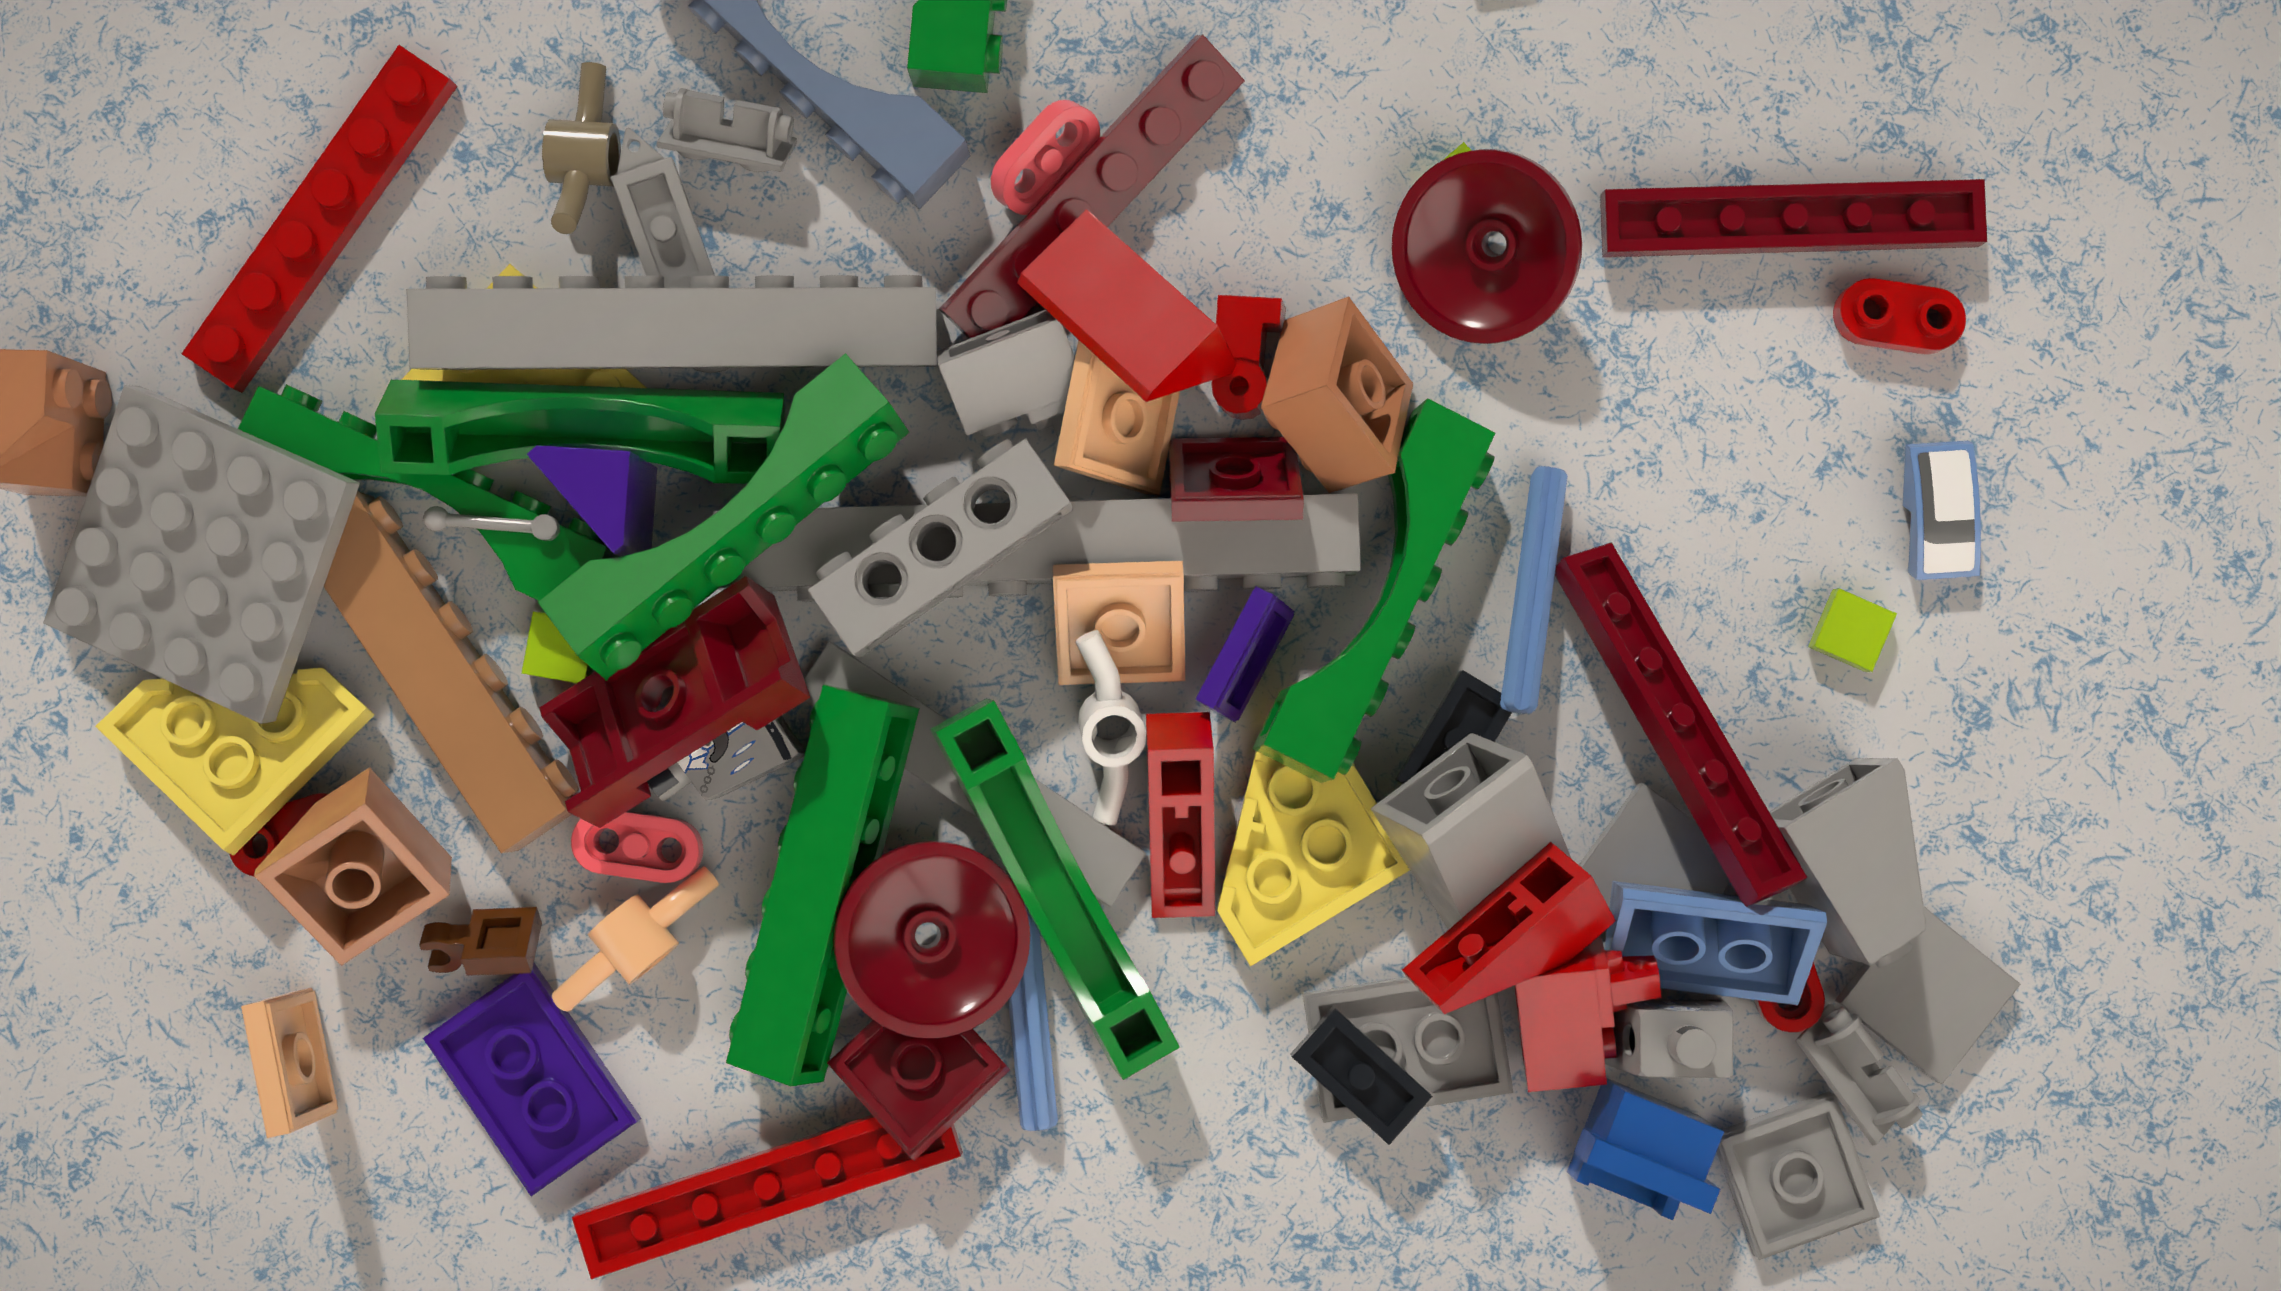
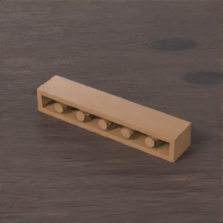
[324,491,579,854]

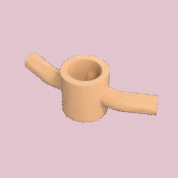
[552,866,719,1012]

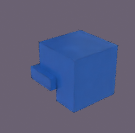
[1567,1078,1724,1220]

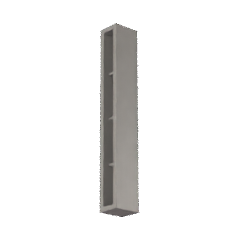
[406,275,937,370]

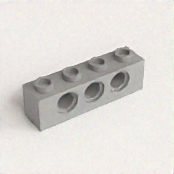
[808,438,1073,658]

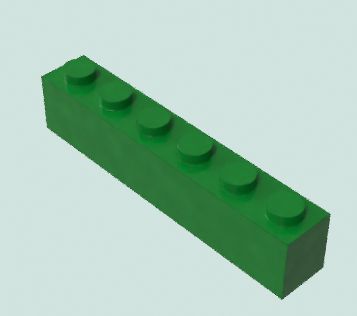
[726,685,920,1087]

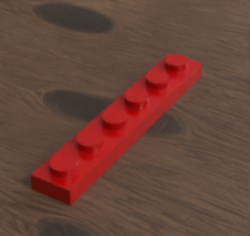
[181,45,458,393]
[572,1115,963,1279]

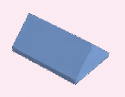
[1605,881,1827,1005]

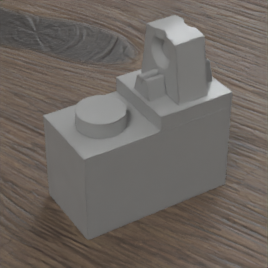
[937,310,1075,440]

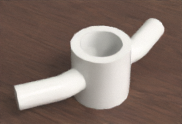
[1076,630,1146,825]

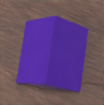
[527,445,658,557]

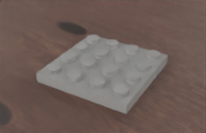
[43,385,360,724]

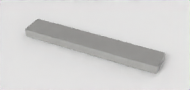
[804,642,1146,907]

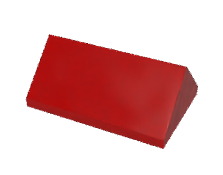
[1017,209,1237,402]

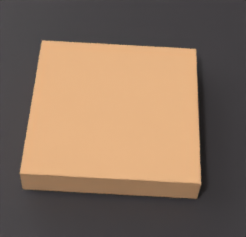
[1054,340,1180,495]
[1053,561,1185,685]
[241,988,338,1138]

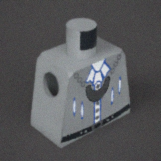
[647,716,806,802]
[1605,999,1733,1078]

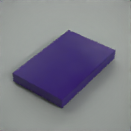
[423,963,642,1197]

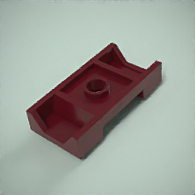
[539,576,810,828]

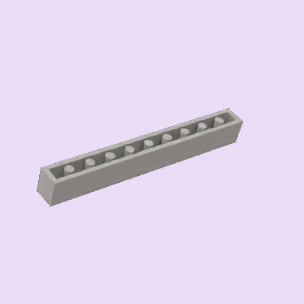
[714,493,1361,602]

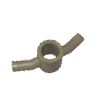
[542,62,621,234]

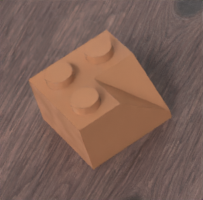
[1261,296,1413,493]
[0,349,112,497]
[254,767,452,966]

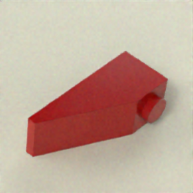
[1146,712,1215,918]
[1402,842,1616,1015]

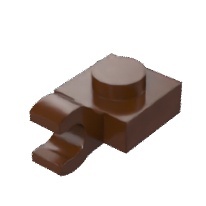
[419,907,542,976]

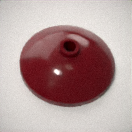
[1391,149,1582,344]
[834,841,1030,1039]

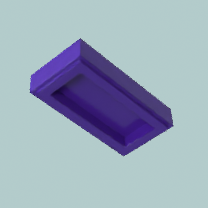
[1195,586,1295,723]

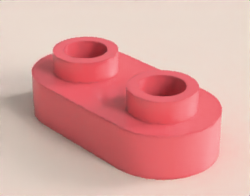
[991,100,1100,215]
[571,811,704,883]

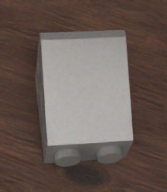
[1371,733,1572,929]
[1770,758,1927,967]

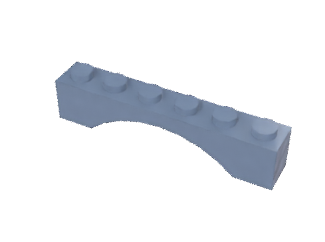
[688,0,971,210]

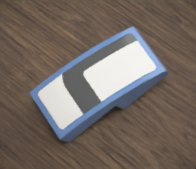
[1902,440,1981,580]

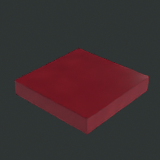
[1169,437,1304,522]
[827,1020,1010,1160]

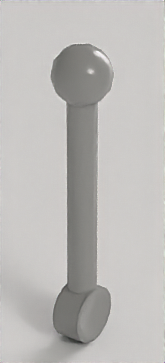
[423,506,560,541]

